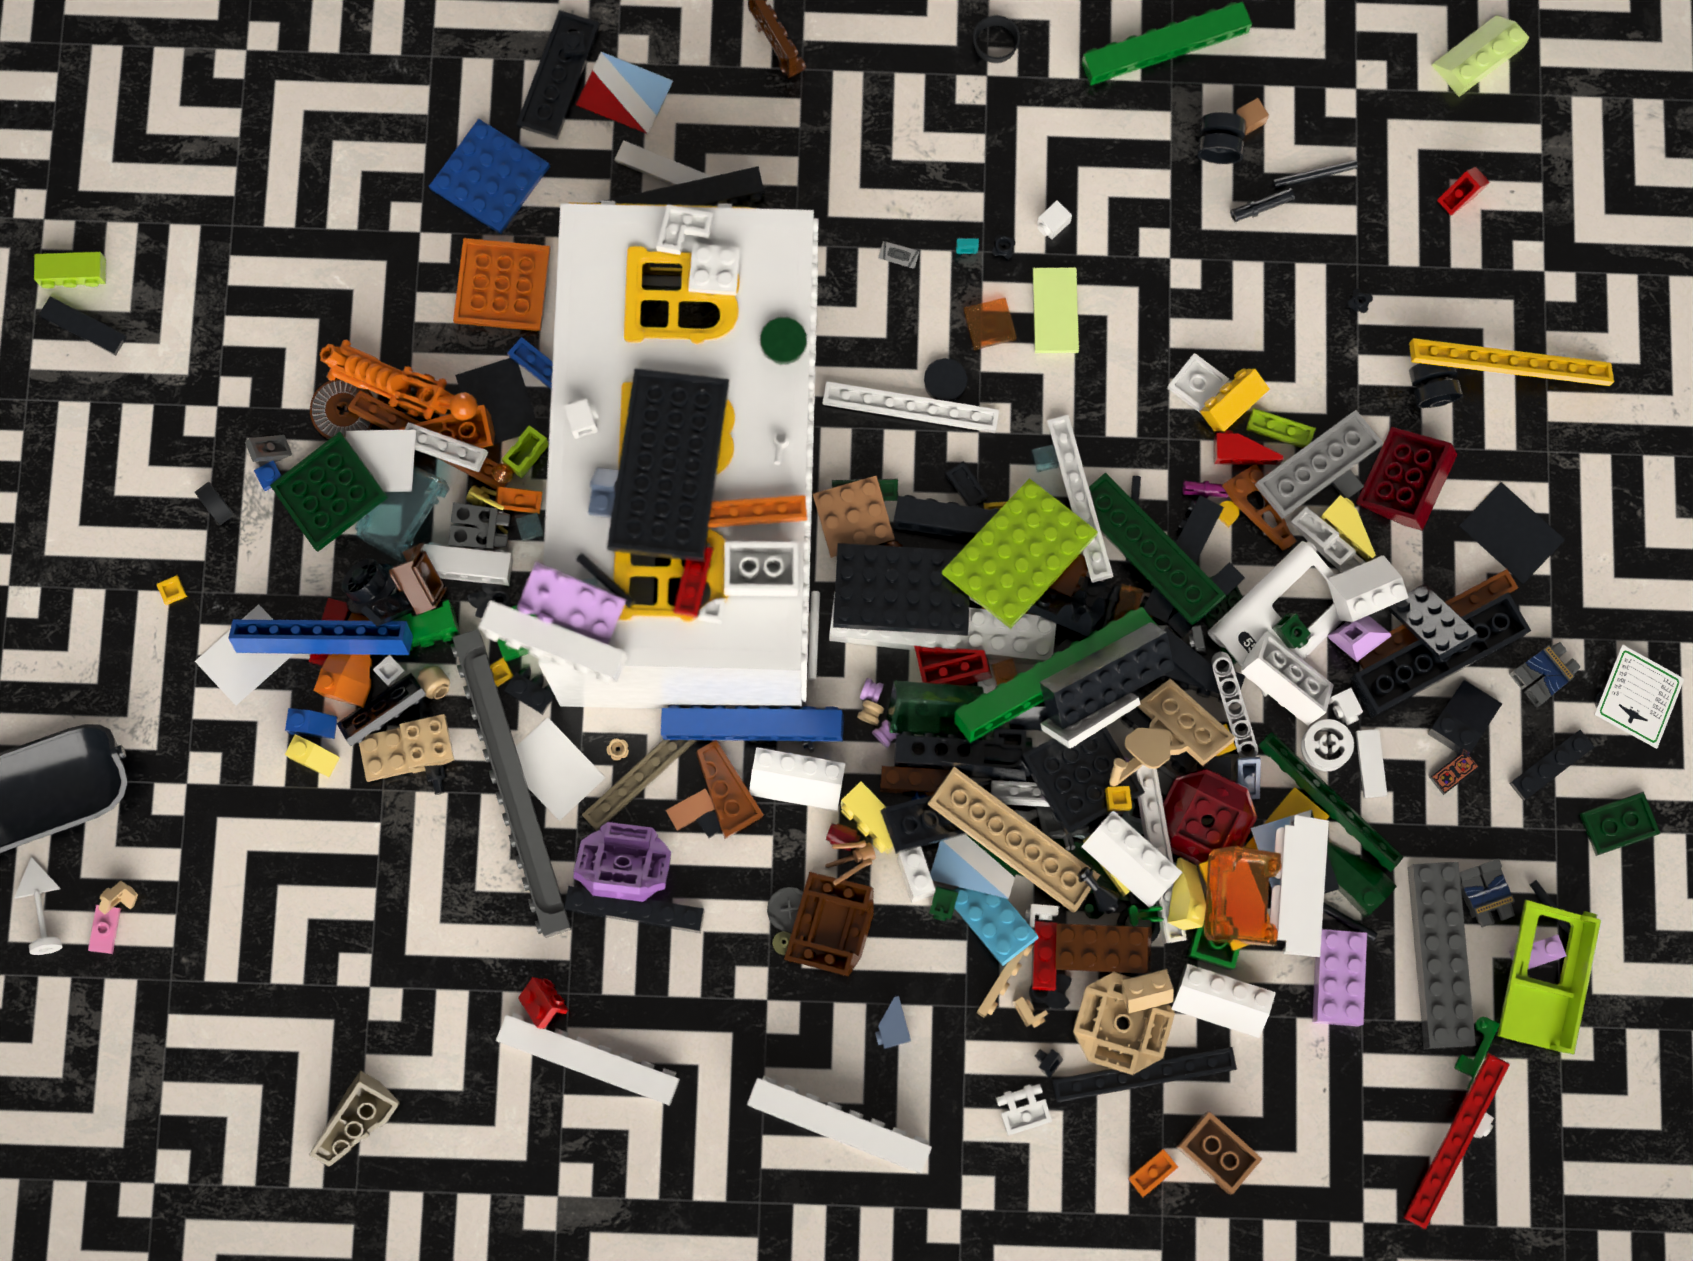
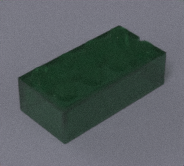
[887,681,984,738]

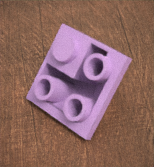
[1328,615,1391,662]

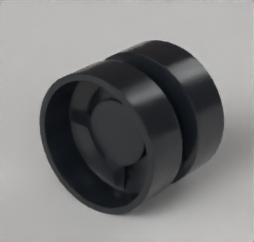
[1198,112,1246,164]
[1409,363,1463,408]

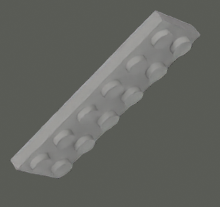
[1255,410,1384,519]

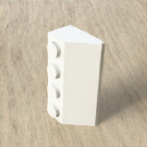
[1241,631,1334,726]
[749,747,846,811]
[1081,811,1183,908]
[1172,964,1276,1038]

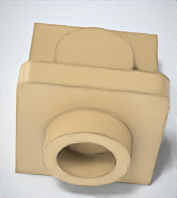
[1013,997,1048,1028]

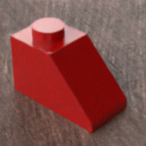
[1437,167,1490,216]

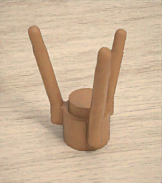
[825,840,876,885]

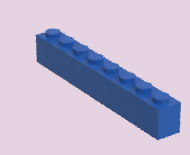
[228,619,413,655]
[661,705,844,742]

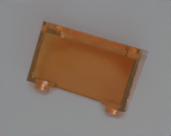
[1204,846,1281,946]

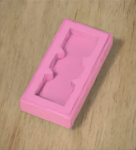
[88,905,121,954]

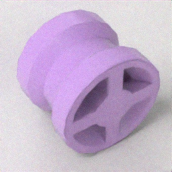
[860,678,884,704]
[872,720,900,748]

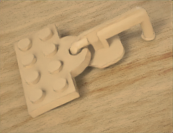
[1109,679,1235,787]

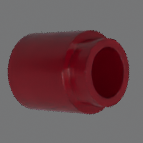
[826,823,861,851]

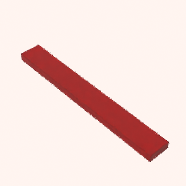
[1404,1053,1510,1229]

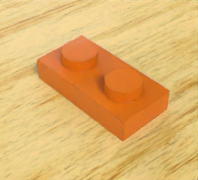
[495,486,542,514]
[1128,1149,1178,1197]

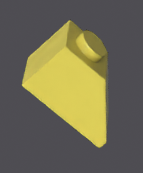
[285,734,340,778]

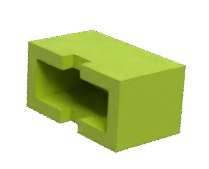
[502,425,549,479]

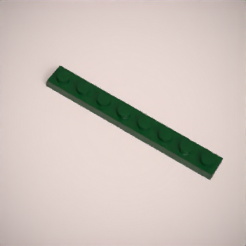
[1258,732,1404,872]

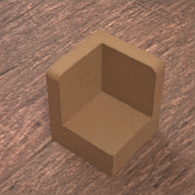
[1236,98,1269,135]

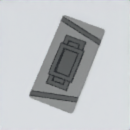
[878,241,919,268]

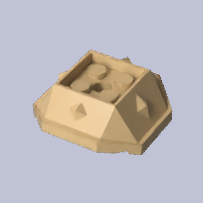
[1073,972,1175,1075]

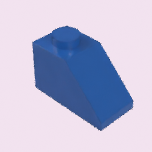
[285,708,338,739]

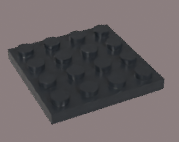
[1021,726,1145,835]

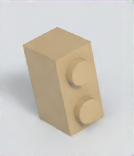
[1122,969,1173,1013]

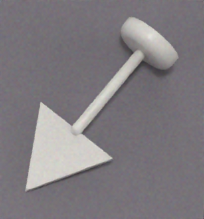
[14,857,62,955]

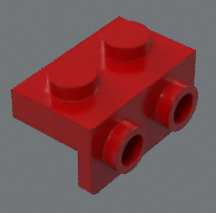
[518,977,568,1029]

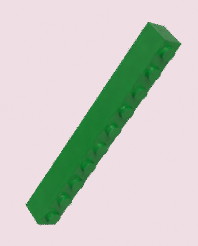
[955,607,1156,743]

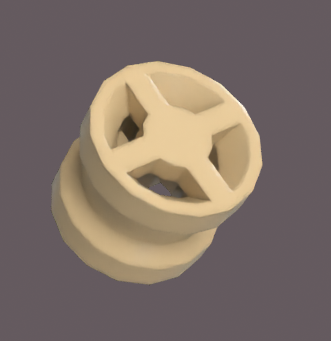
[857,700,884,726]

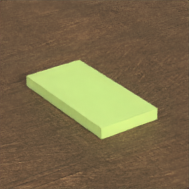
[1033,268,1079,353]

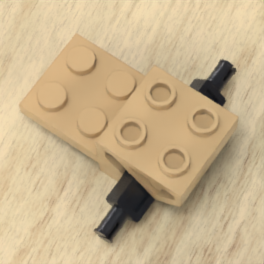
[359,696,455,795]

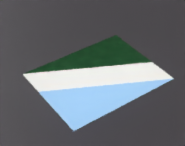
[930,834,1017,899]

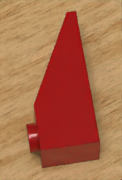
[1214,430,1283,465]

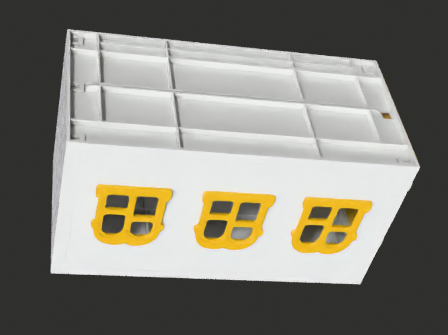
[539,201,818,709]

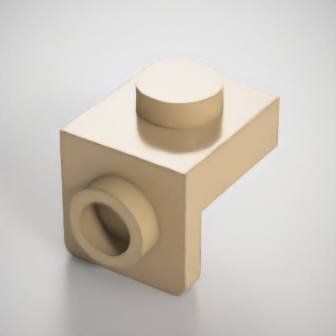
[98,881,138,914]

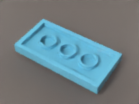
[954,887,1038,966]

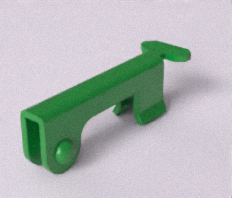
[1129,905,1164,926]
[1454,1017,1500,1090]

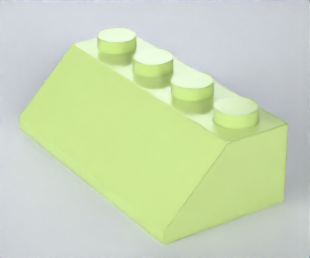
[1432,15,1529,97]

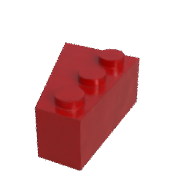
[914,646,992,694]

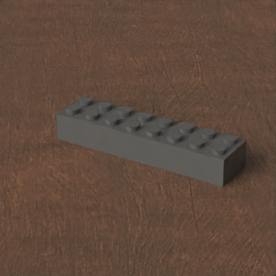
[1407,862,1476,1049]

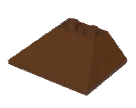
[784,872,874,976]

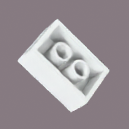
[724,542,798,596]

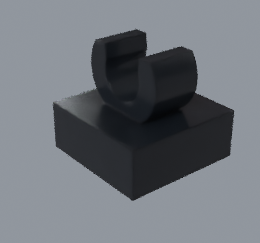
[1035,1049,1064,1078]

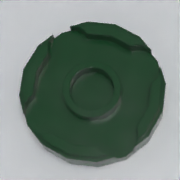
[760,317,807,365]

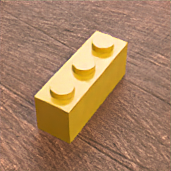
[1200,368,1270,431]

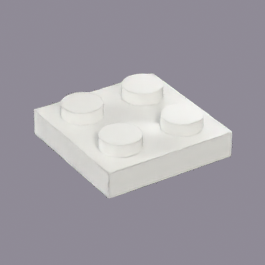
[689,244,740,295]
[1167,353,1229,412]

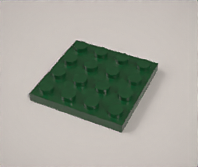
[270,432,389,552]

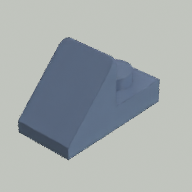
[588,468,618,518]
[1234,757,1261,799]

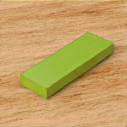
[1246,408,1316,448]

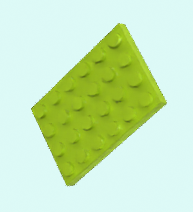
[942,478,1098,629]

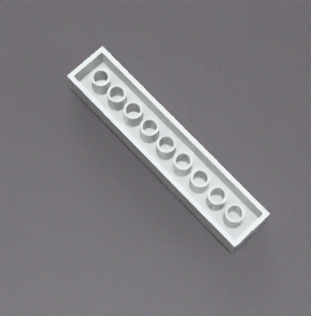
[829,593,1056,665]

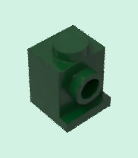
[1272,613,1311,649]

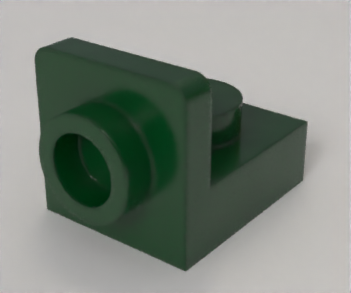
[929,886,959,921]

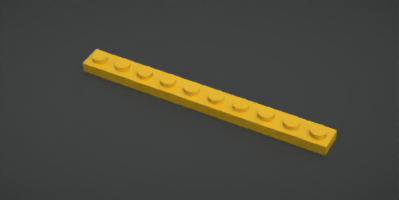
[1409,338,1614,386]

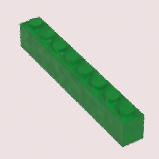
[1082,2,1252,86]

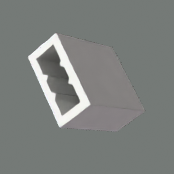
[897,846,935,903]

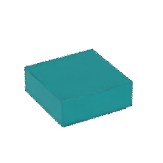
[956,238,979,254]

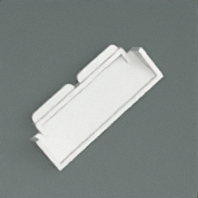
[1269,815,1329,957]

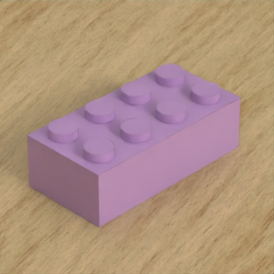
[1312,929,1367,1026]

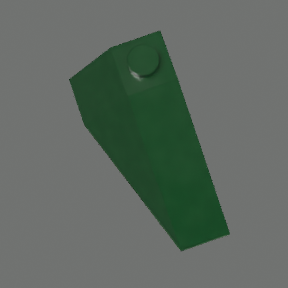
[1327,841,1397,917]

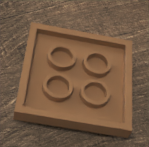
[813,476,894,558]

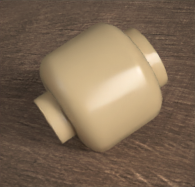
[417,666,450,699]

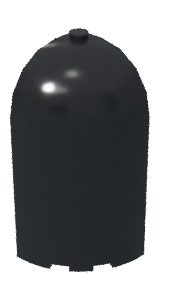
[0,724,127,853]

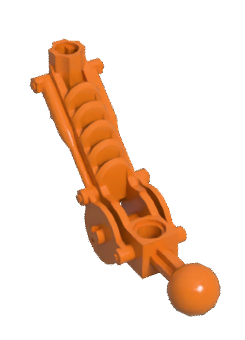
[319,340,478,421]

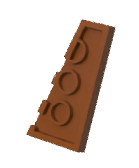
[696,740,764,839]

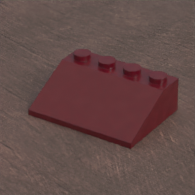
[1356,427,1457,531]

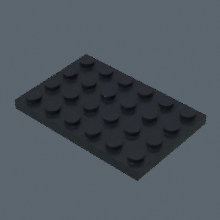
[833,543,970,636]

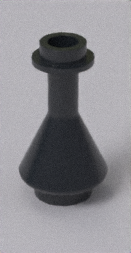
[1077,867,1120,914]

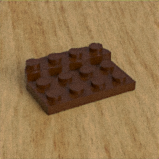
[748,0,806,78]

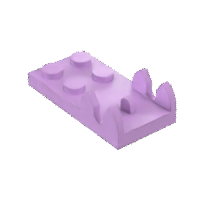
[517,562,627,645]

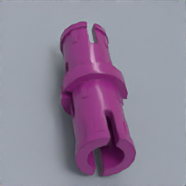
[1183,481,1228,498]

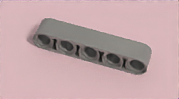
[1211,652,1258,758]

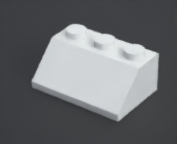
[1326,556,1408,622]

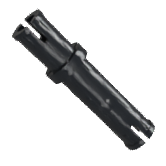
[1230,187,1295,223]

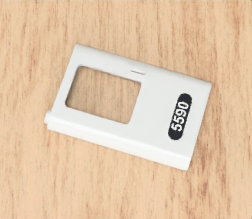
[1207,541,1343,696]

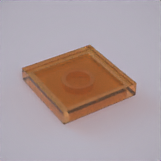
[963,298,1017,350]

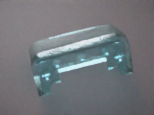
[355,466,450,563]

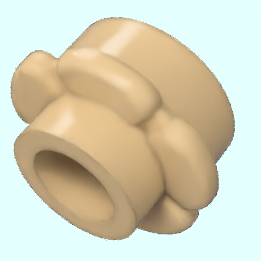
[607,738,629,760]

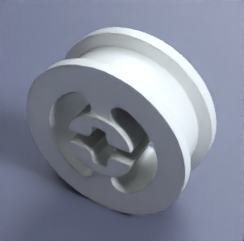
[1301,719,1354,772]

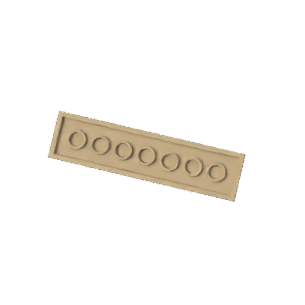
[928,767,1100,913]

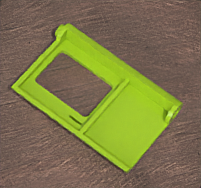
[1497,900,1601,1055]

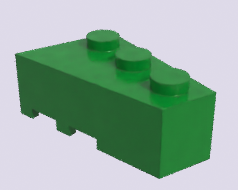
[392,600,460,651]

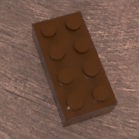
[1055,924,1152,974]

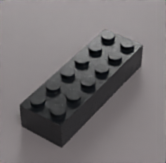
[1040,622,1174,730]

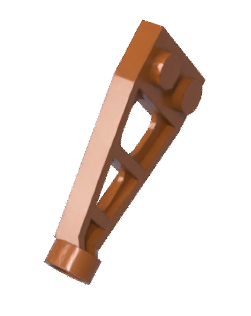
[1222,464,1297,551]

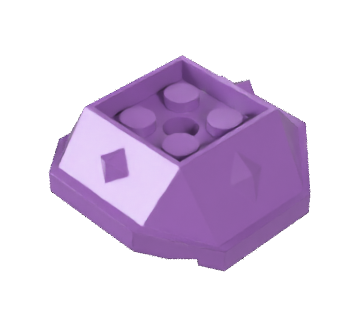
[573,822,671,902]

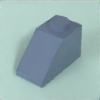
[875,996,911,1049]

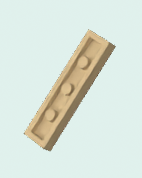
[977,944,1034,1017]

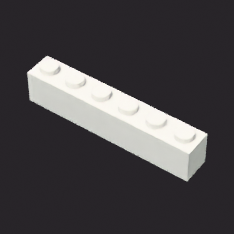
[479,601,627,684]

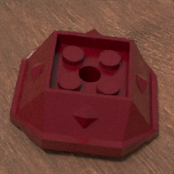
[1163,768,1257,865]

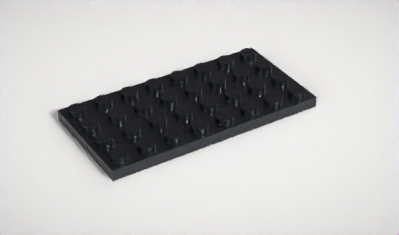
[607,368,730,562]

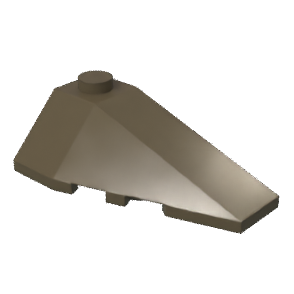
[309,1071,399,1166]

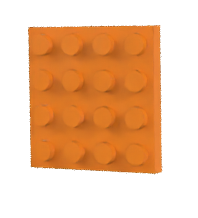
[453,238,551,331]

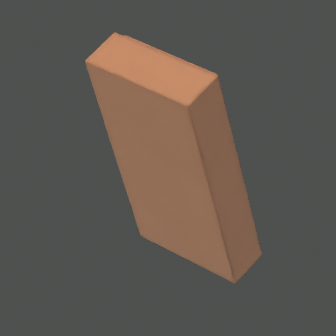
[666,789,715,831]

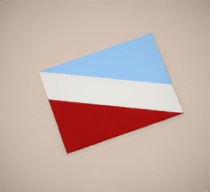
[576,52,673,134]

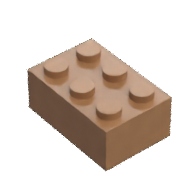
[1176,1112,1262,1194]

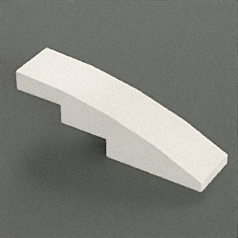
[1291,507,1365,573]

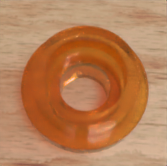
[491,463,513,483]

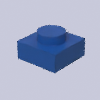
[253,461,282,491]

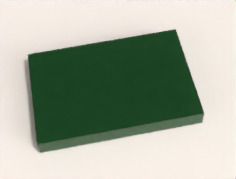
[1579,792,1661,856]

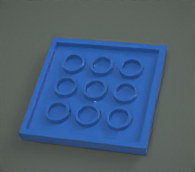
[429,119,550,234]

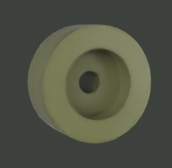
[773,931,791,955]

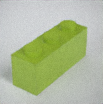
[34,252,106,289]

